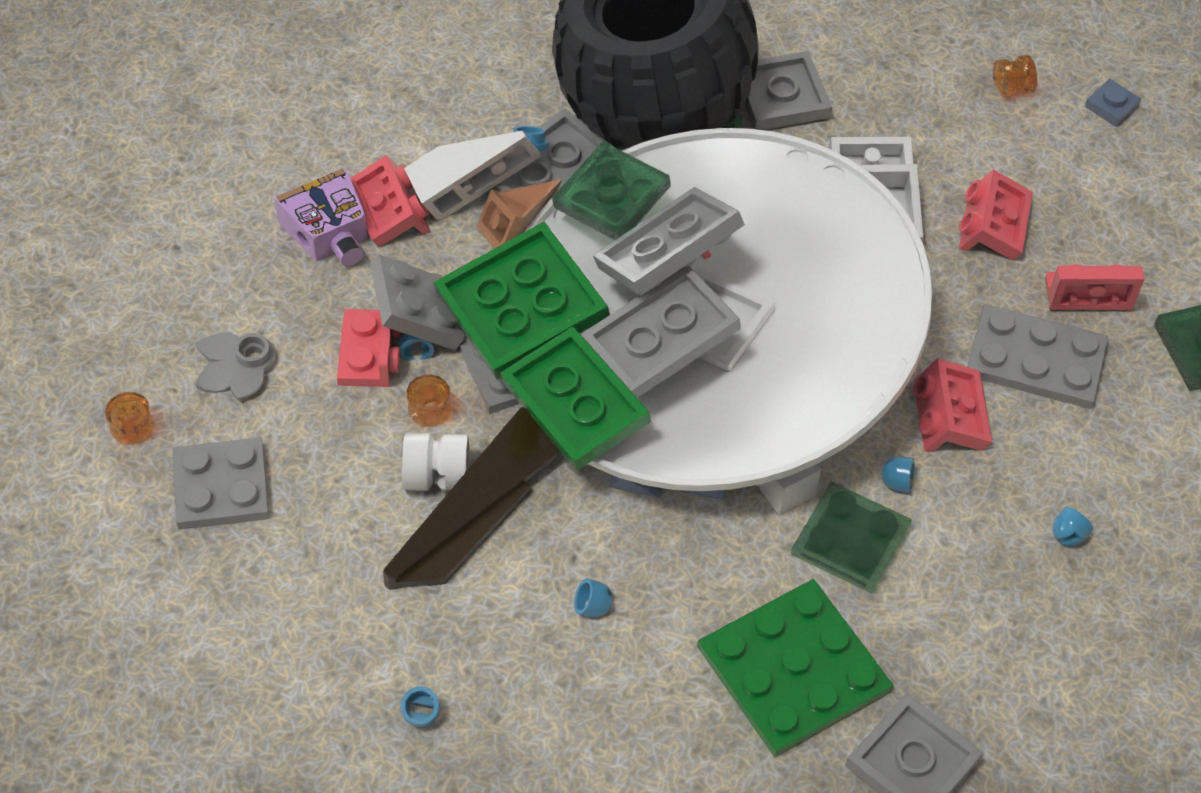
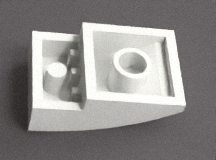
[828,137,923,241]

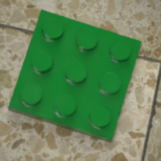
[433,221,610,379]
[697,578,894,758]

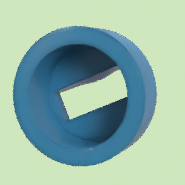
[399,333,434,361]
[881,456,915,493]
[1053,507,1093,547]
[574,578,613,618]
[400,686,440,727]

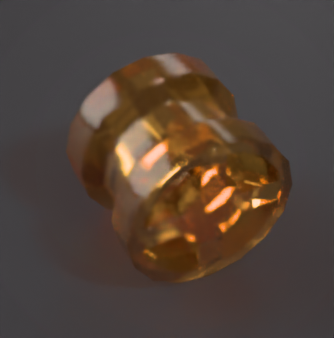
[993,54,1038,98]
[407,374,451,427]
[105,392,154,445]

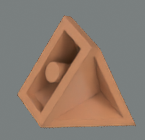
[476,179,563,248]

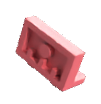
[350,155,431,247]
[959,169,1033,260]
[1045,264,1145,310]
[337,309,402,387]
[913,358,992,452]

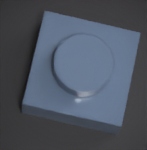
[1085,79,1141,127]

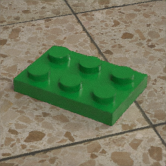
[500,326,651,471]

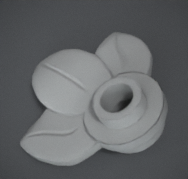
[196,332,275,400]

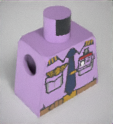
[274,168,368,266]

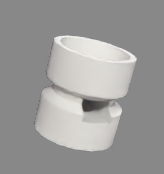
[402,432,469,492]

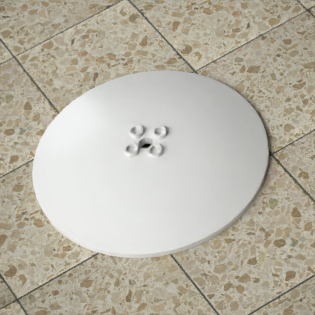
[524,128,932,491]

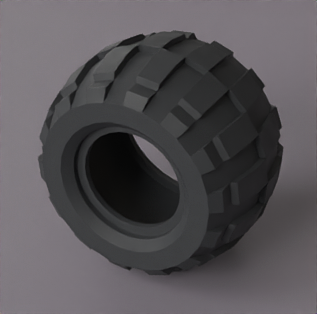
[552,0,759,148]

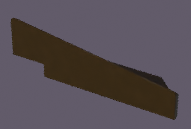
[383,407,558,590]

